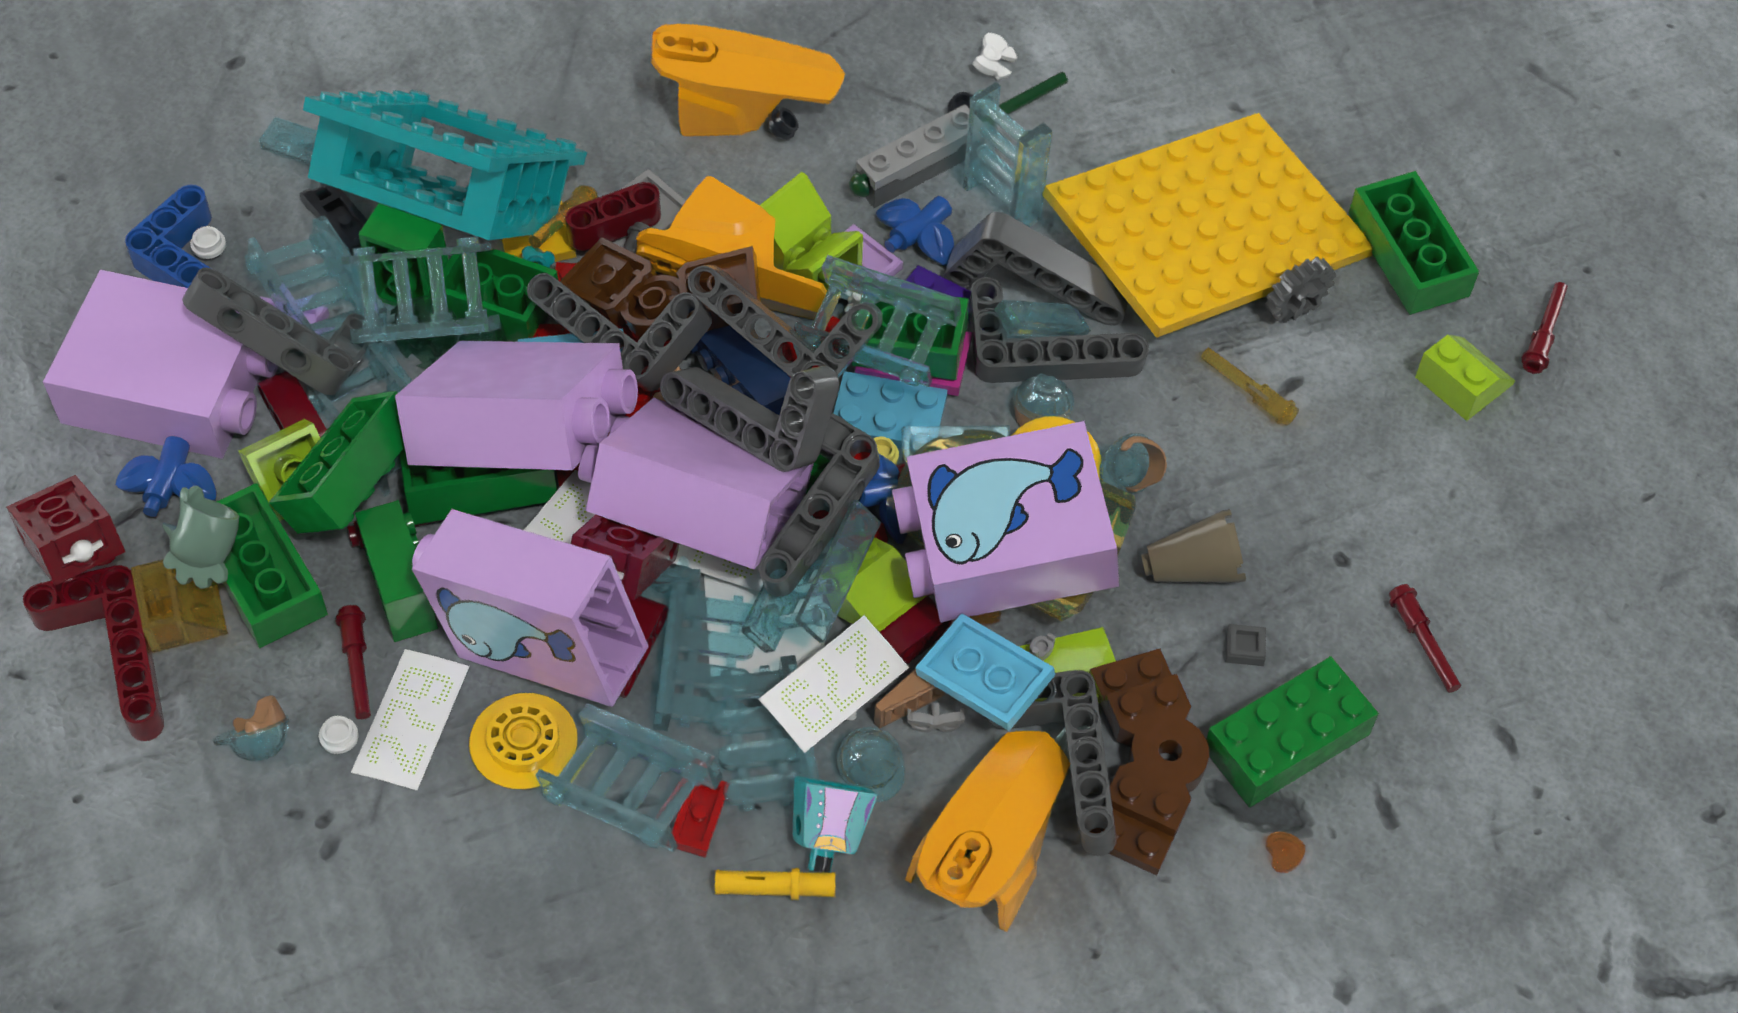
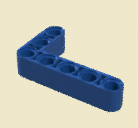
[125,185,212,288]

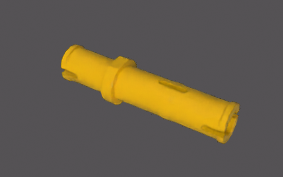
[715,868,836,900]

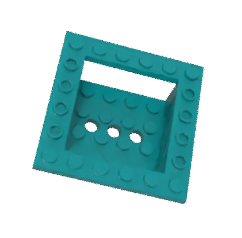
[303,90,587,240]

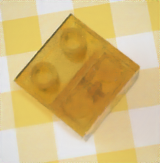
[131,559,228,653]

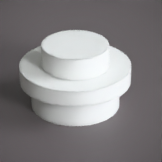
[190,226,226,259]
[319,716,359,754]

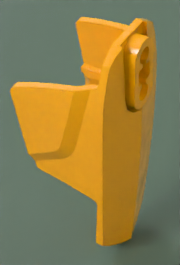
[651,24,845,137]
[636,176,832,320]
[905,731,1070,932]

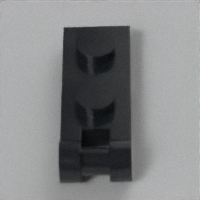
[300,182,367,257]

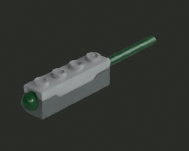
[849,72,1068,208]

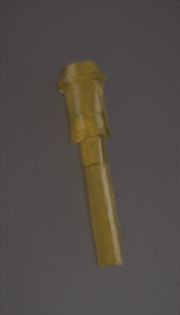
[529,185,598,248]
[1201,347,1299,426]

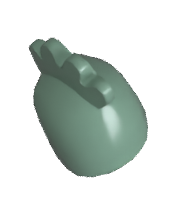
[162,486,239,589]

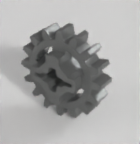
[1265,257,1337,323]

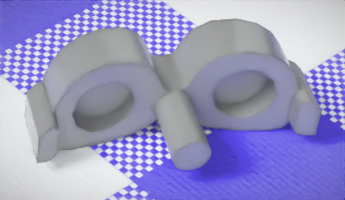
[1029,633,1056,661]
[907,703,965,732]

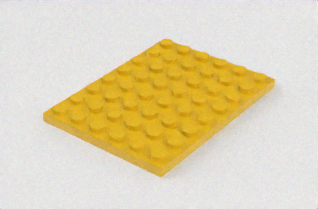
[1042,113,1373,338]

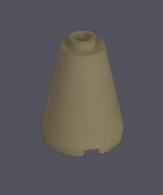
[1141,509,1246,583]

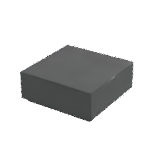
[1226,624,1266,666]

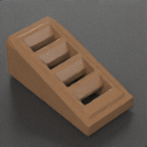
[874,669,947,729]

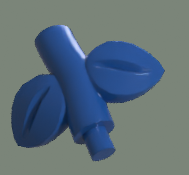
[876,196,954,267]
[116,436,217,517]
[853,453,908,544]

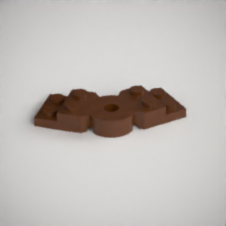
[560,237,761,341]
[1089,649,1209,876]

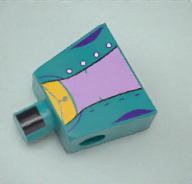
[792,776,877,873]

